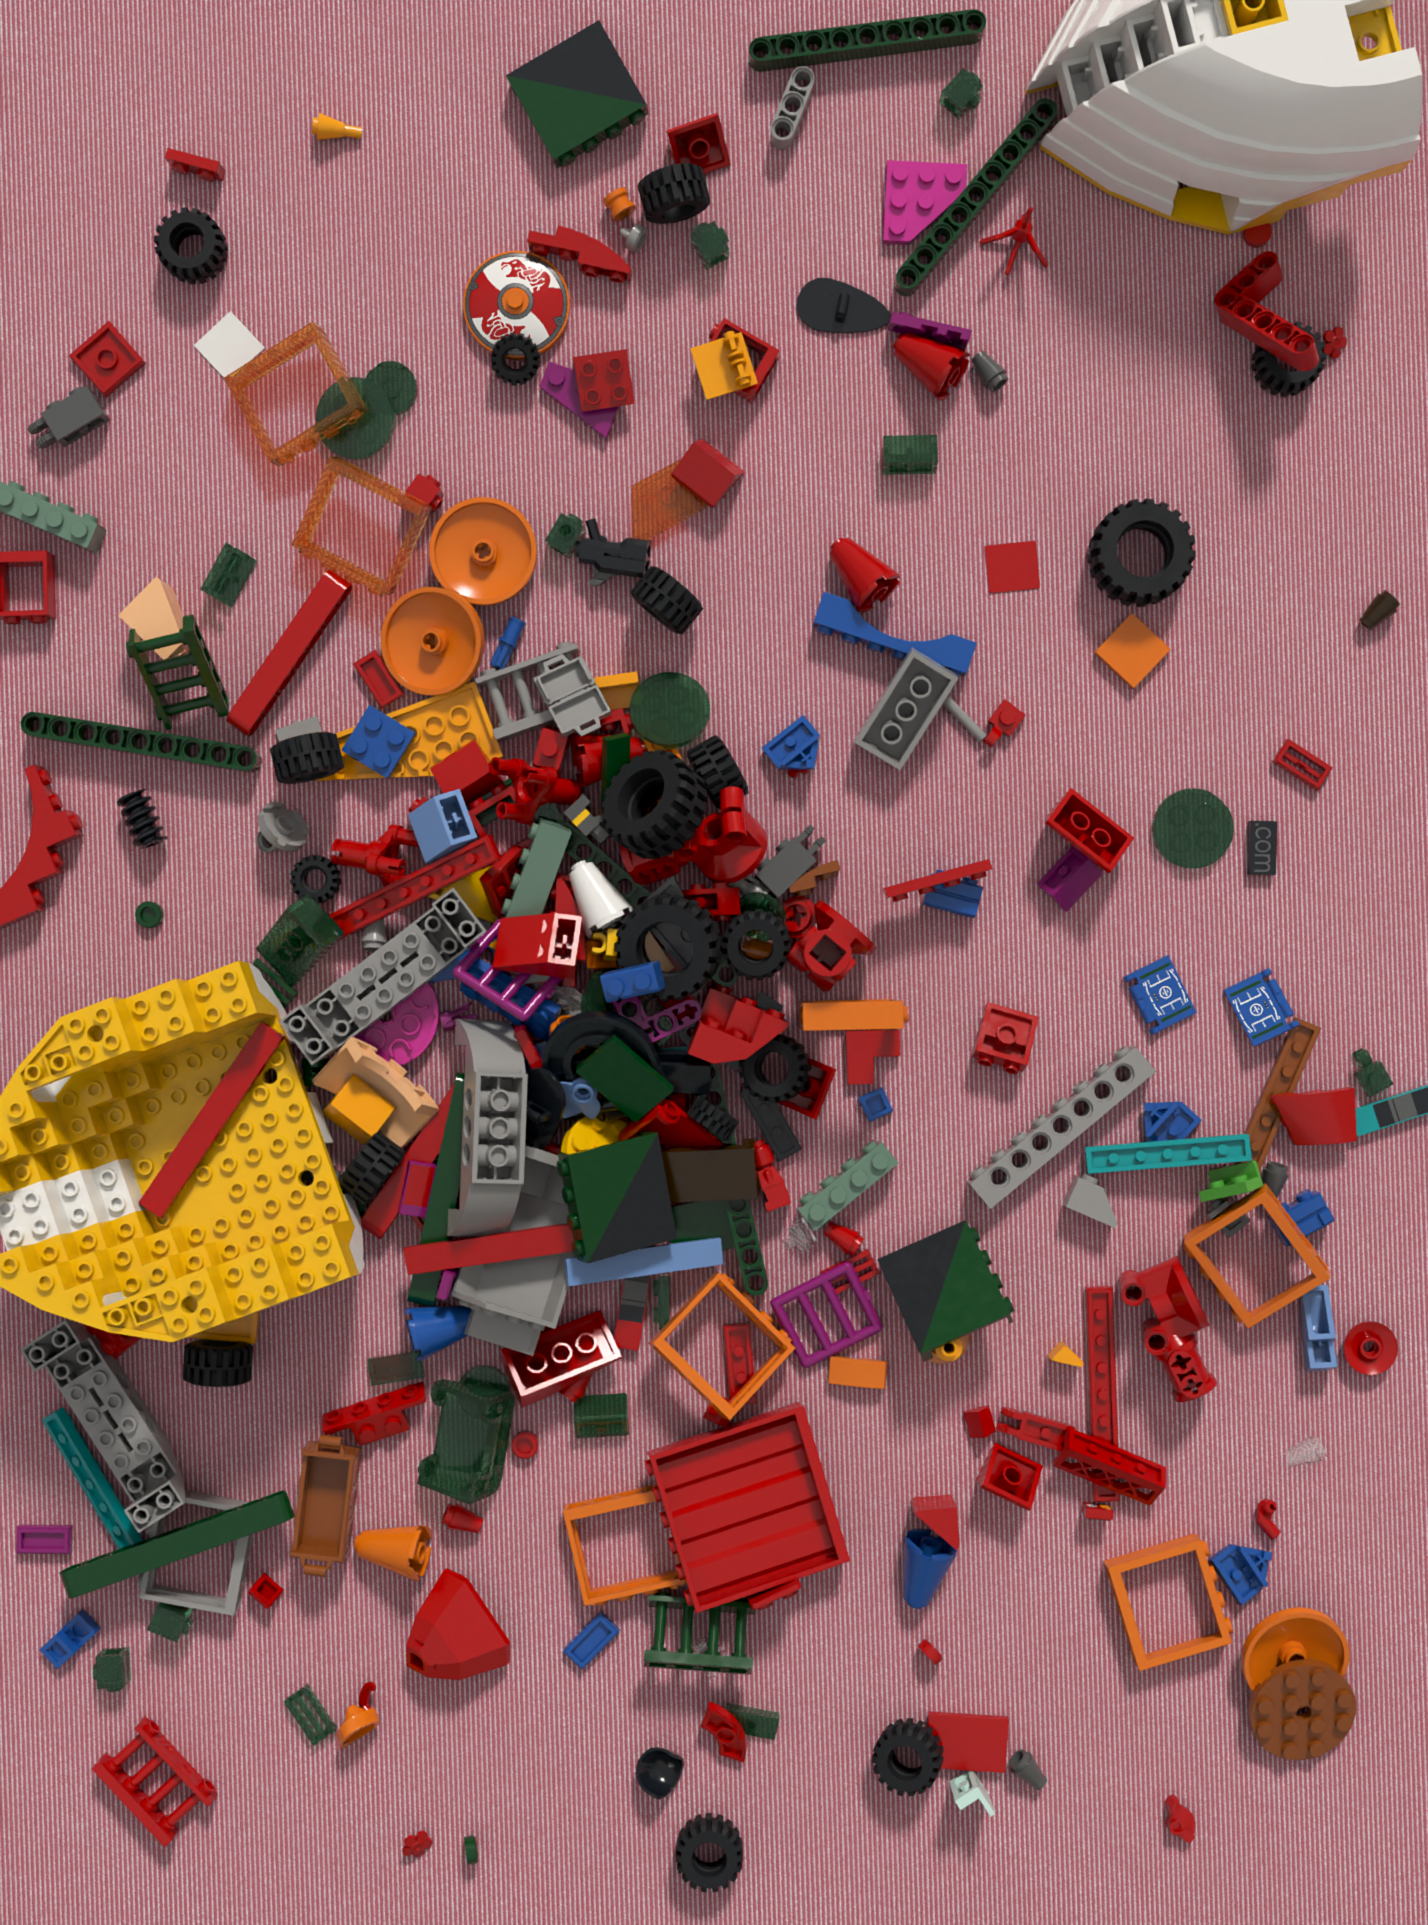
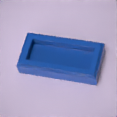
[563,1611,620,1670]

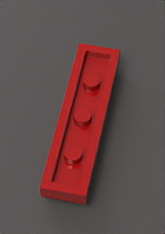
[883,859,992,902]

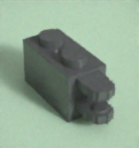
[28,386,111,449]
[756,825,826,898]

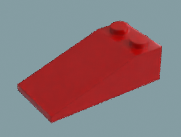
[501,1310,622,1408]

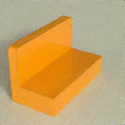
[594,671,642,711]

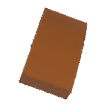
[788,860,840,897]

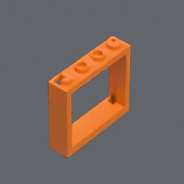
[799,999,909,1031]
[1183,1183,1330,1329]
[648,1272,795,1420]
[563,1484,686,1606]
[1104,1533,1233,1671]

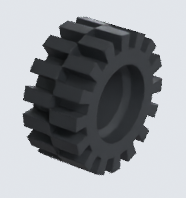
[490,333,540,386]
[290,855,342,904]
[686,1095,739,1140]

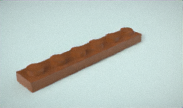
[1231,1017,1321,1172]

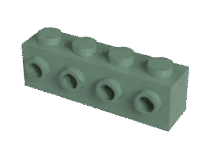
[0,481,107,554]
[500,817,572,918]
[797,1140,899,1231]

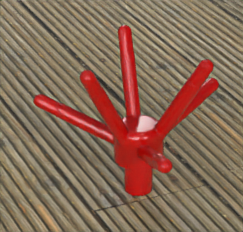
[980,207,1048,275]

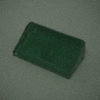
[726,1703,780,1740]

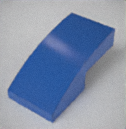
[39,1609,101,1669]

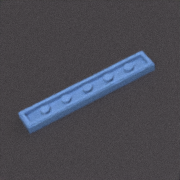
[564,1237,723,1286]

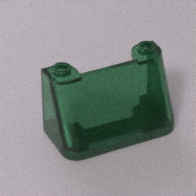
[417,1379,515,1505]

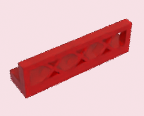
[1054,1428,1166,1506]

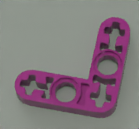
[610,996,702,1042]

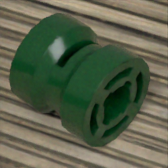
[301,1058,328,1086]

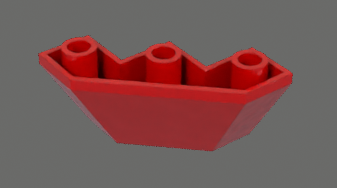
[687,984,789,1064]
[406,1568,510,1680]

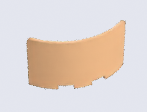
[312,1037,439,1149]

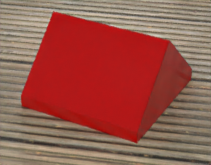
[666,113,731,174]
[671,439,744,509]
[430,739,505,806]
[777,1058,836,1120]
[976,1443,1043,1511]
[910,1495,960,1550]

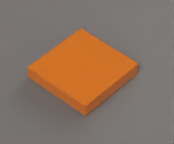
[1094,613,1171,689]

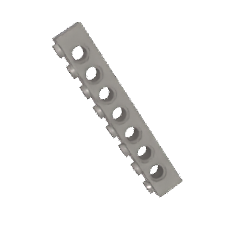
[967,1045,1156,1209]

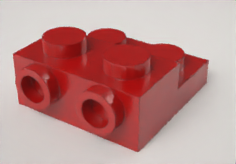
[971,1002,1039,1074]

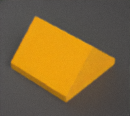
[322,1073,396,1145]

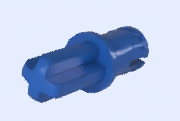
[490,616,526,670]

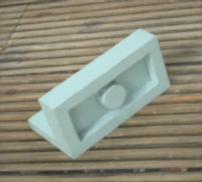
[949,1771,995,1817]

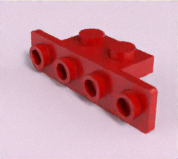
[322,1382,426,1446]

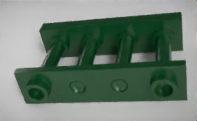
[126,614,229,730]
[644,1592,756,1675]

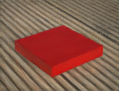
[69,321,146,398]

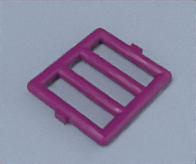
[452,918,563,1021]
[770,1262,883,1368]

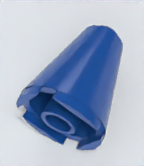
[404,1306,471,1362]
[903,1529,957,1609]

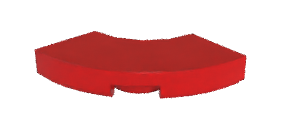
[701,1701,747,1763]

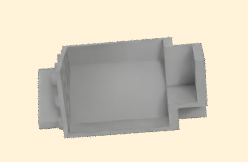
[450,1146,575,1356]

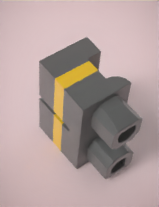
[563,794,610,844]

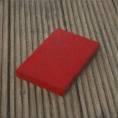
[927,1711,1009,1773]

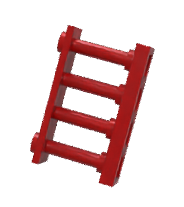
[91,1716,218,1847]

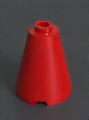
[893,332,970,401]
[829,538,900,613]
[571,733,647,787]

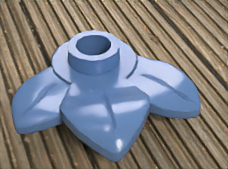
[560,1078,600,1119]

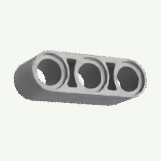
[770,66,815,150]

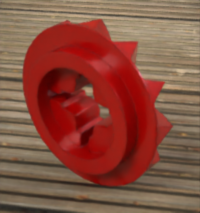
[777,896,816,939]

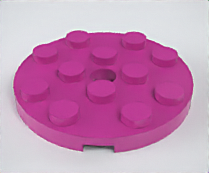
[355,982,440,1065]

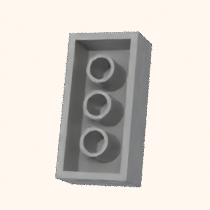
[854,647,959,770]

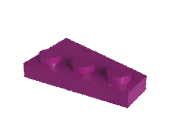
[888,312,972,350]
[540,361,619,440]

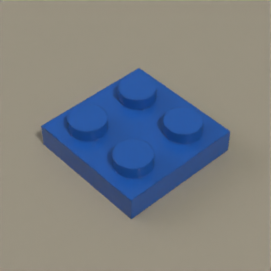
[341,705,416,779]

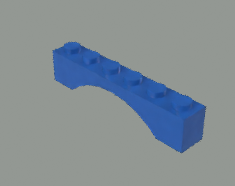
[813,592,977,678]

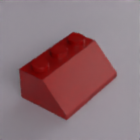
[1044,788,1134,874]

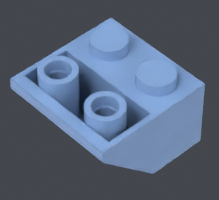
[408,789,477,865]

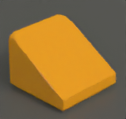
[1047,1341,1084,1367]

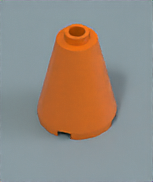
[354,1525,432,1581]

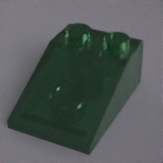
[256,894,345,987]

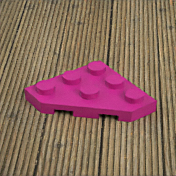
[883,160,967,245]

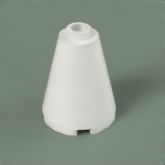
[569,860,633,939]

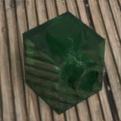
[939,68,983,120]
[690,221,729,270]
[545,513,586,559]
[147,1602,194,1642]
[93,1647,131,1692]

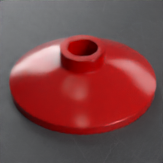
[1343,1321,1398,1375]

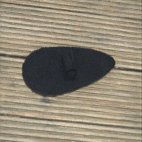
[797,278,891,333]
[526,1067,566,1150]

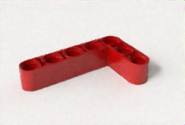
[1214,251,1319,371]

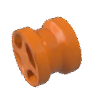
[603,187,636,222]

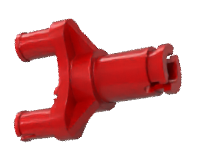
[489,757,581,824]
[330,824,419,887]

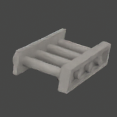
[475,641,581,742]

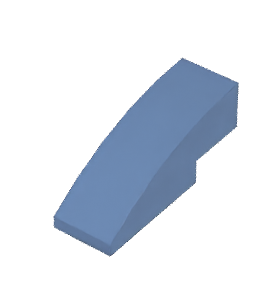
[1300,1285,1337,1372]

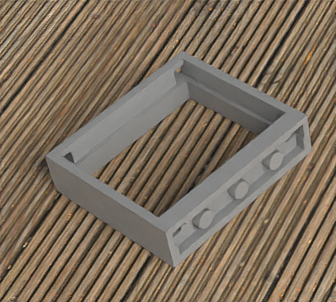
[137,1490,254,1616]

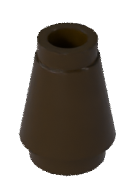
[1359,590,1400,631]

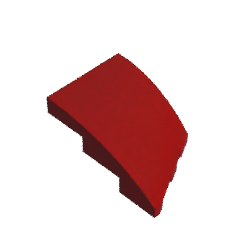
[1270,1087,1357,1145]

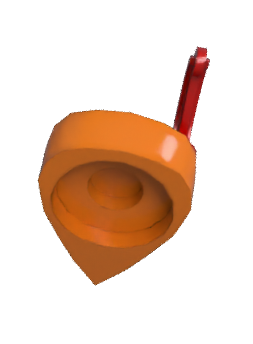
[337,1681,380,1750]

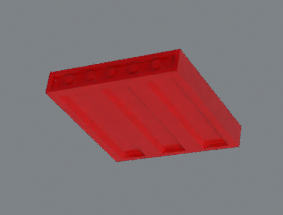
[644,1402,850,1613]

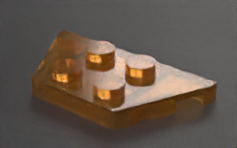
[632,460,726,540]

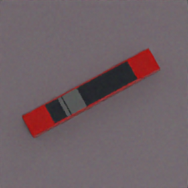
[614,1245,656,1351]

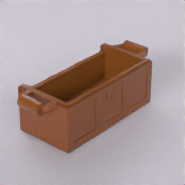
[289,1435,362,1577]

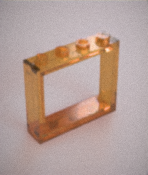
[224,321,368,466]
[291,457,432,597]

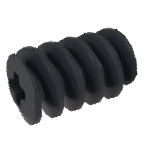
[117,789,168,849]

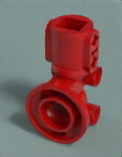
[620,786,767,884]
[786,900,877,992]
[1118,1256,1217,1402]

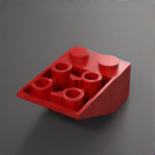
[492,913,582,979]

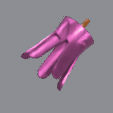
[438,1002,477,1032]

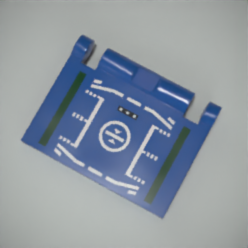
[1123,955,1197,1035]
[1224,968,1300,1047]

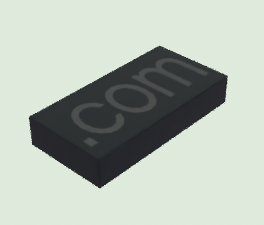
[1247,821,1277,875]

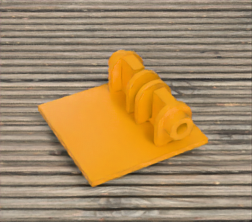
[690,331,758,400]

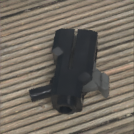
[575,518,652,586]

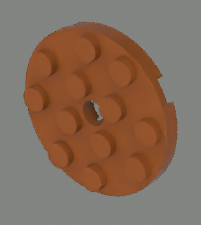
[1248,1659,1356,1760]

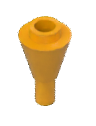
[312,112,362,140]

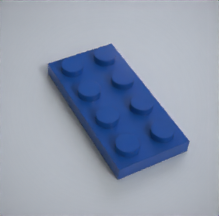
[460,958,562,1042]

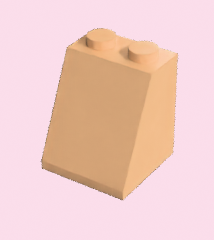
[118,577,190,667]

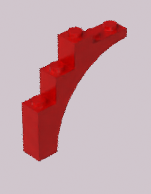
[0,765,83,930]

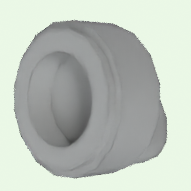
[619,224,648,253]

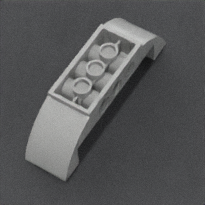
[279,887,487,1065]
[447,1019,528,1236]
[20,1319,185,1533]

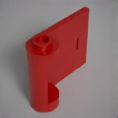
[619,1099,723,1148]

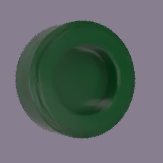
[135,901,164,928]
[464,1835,479,1865]

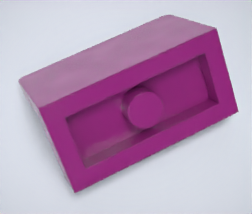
[1037,846,1102,912]

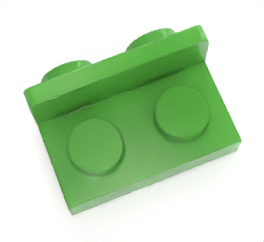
[1199,1160,1263,1202]

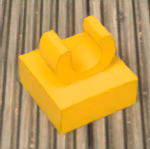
[591,928,618,961]

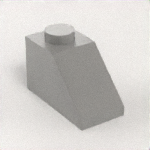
[1062,1173,1118,1228]

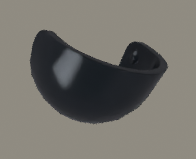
[636,1747,684,1799]

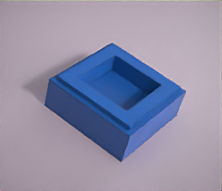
[858,1087,893,1122]

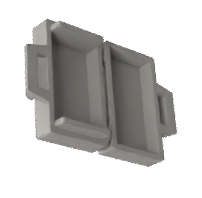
[533,654,611,737]

